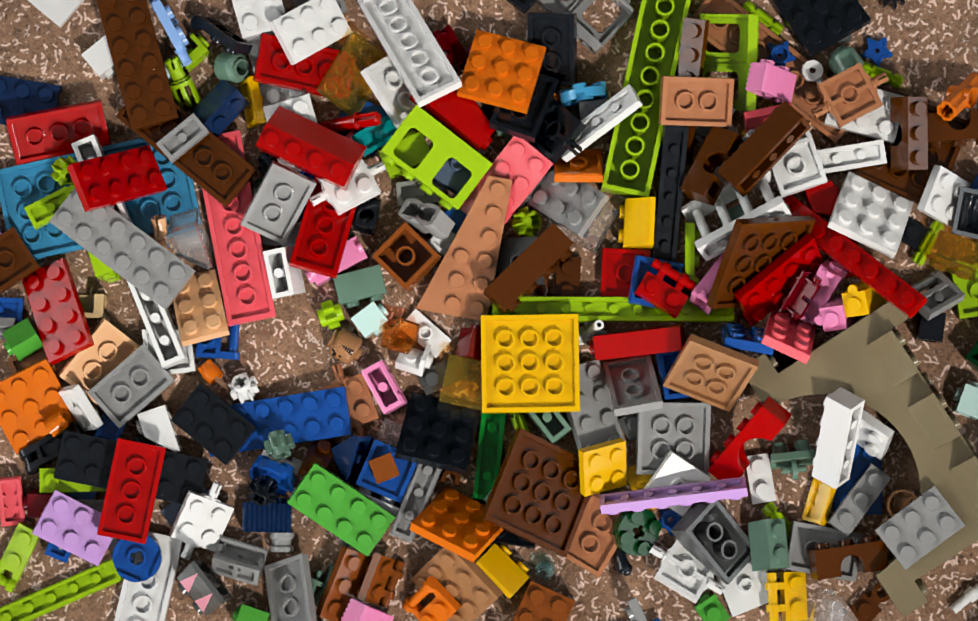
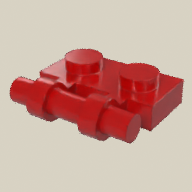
[634,258,697,318]

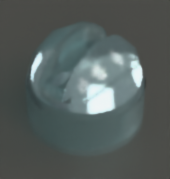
[534,559,555,581]

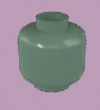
[828,45,864,75]
[214,51,249,83]

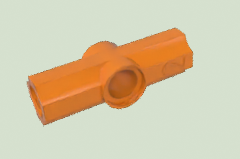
[937,72,978,121]

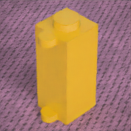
[841,282,887,318]

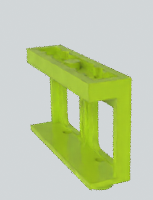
[696,14,760,111]
[379,105,493,211]

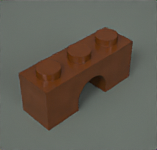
[890,97,928,170]
[928,109,978,149]
[681,126,744,206]
[808,535,888,580]

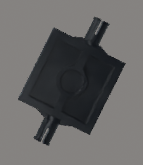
[531,99,587,163]

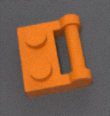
[402,576,462,621]

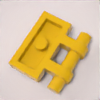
[765,571,808,621]

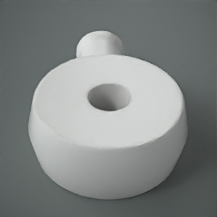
[801,60,824,84]

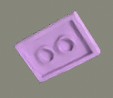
[32,489,113,566]

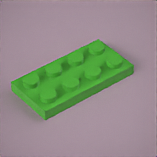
[287,462,396,557]

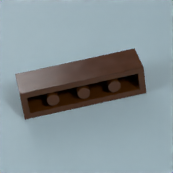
[717,101,811,197]
[483,223,574,314]

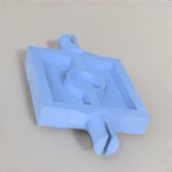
[149,0,192,66]

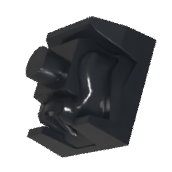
[952,186,978,239]

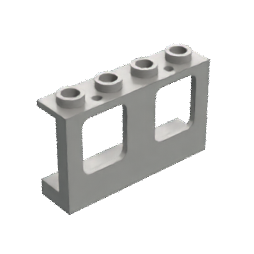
[536,0,635,55]

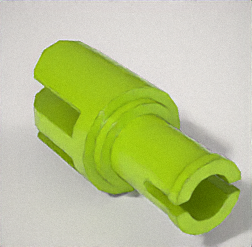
[164,56,201,110]

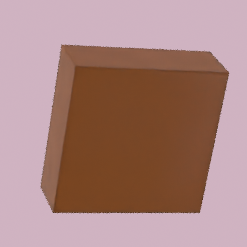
[368,452,400,484]

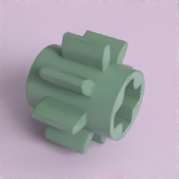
[263,430,295,460]

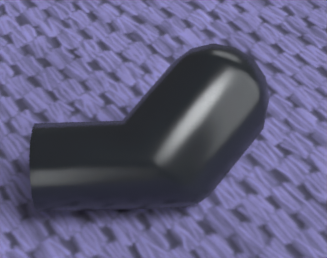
[612,547,633,576]

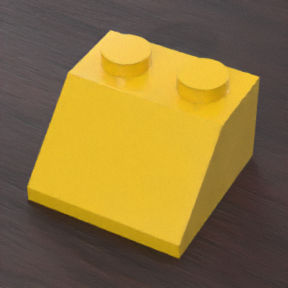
[618,197,656,250]
[476,543,530,599]

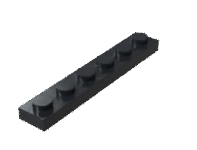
[651,125,689,262]

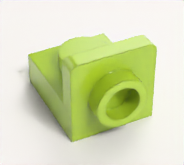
[181,33,210,72]

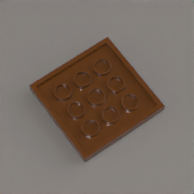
[845,85,966,205]
[706,215,816,309]
[481,428,590,557]

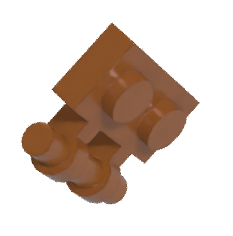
[357,552,405,608]

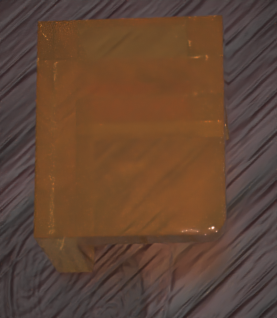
[381,316,420,354]

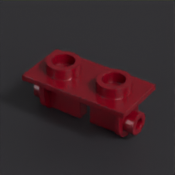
[432,25,468,77]
[779,270,822,321]

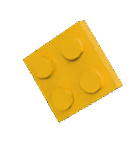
[578,438,627,497]

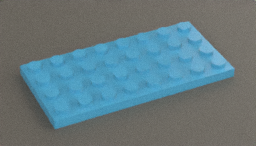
[0,138,202,260]

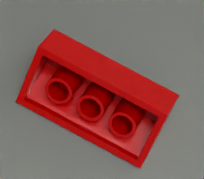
[256,106,367,191]

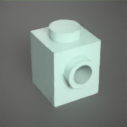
[351,301,389,339]
[952,381,978,420]

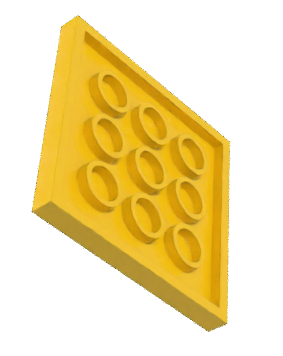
[481,314,580,414]

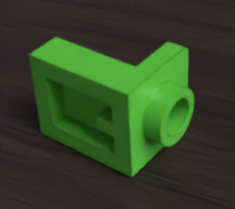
[694,592,730,621]

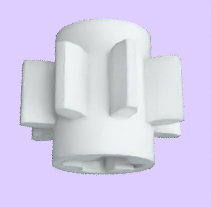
[228,372,260,404]

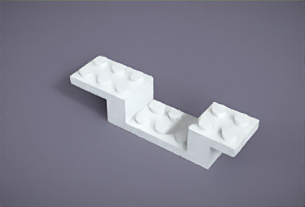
[232,0,318,173]

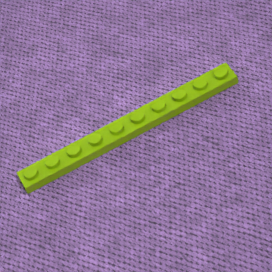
[492,297,734,323]

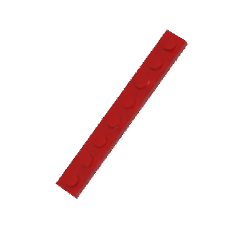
[779,195,927,319]

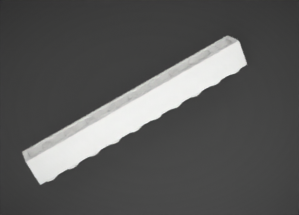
[71,134,188,369]

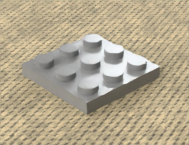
[635,401,711,475]

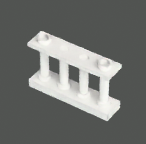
[681,170,792,262]

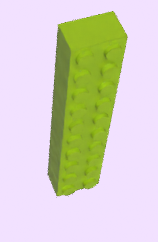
[600,0,691,198]

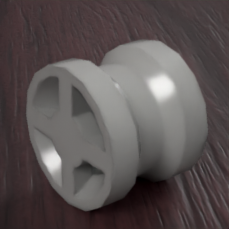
[270,532,294,552]

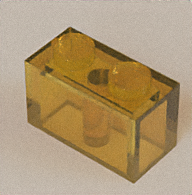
[928,230,978,281]

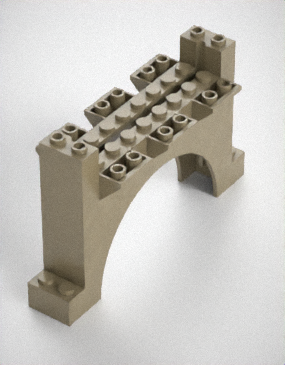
[749,302,978,617]

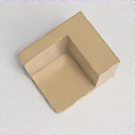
[79,294,107,320]

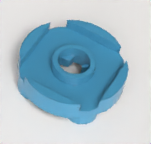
[559,81,608,106]

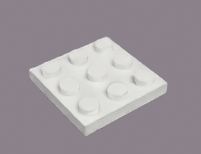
[827,171,914,259]

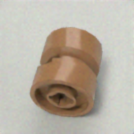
[885,489,917,517]

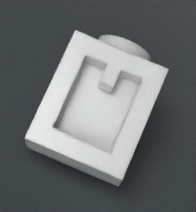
[395,344,434,377]

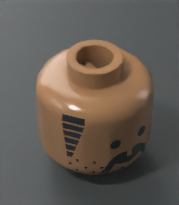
[327,328,364,364]

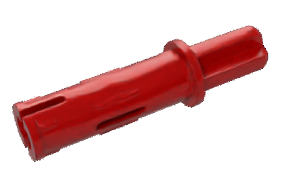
[317,111,381,133]

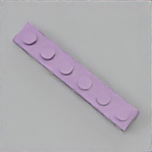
[600,477,748,515]

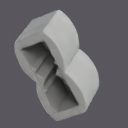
[398,198,455,239]

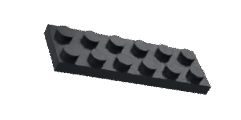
[54,430,209,504]

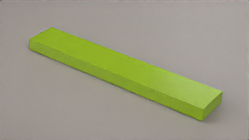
[0,559,124,621]

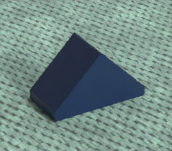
[331,435,374,482]

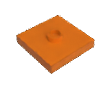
[554,149,603,183]

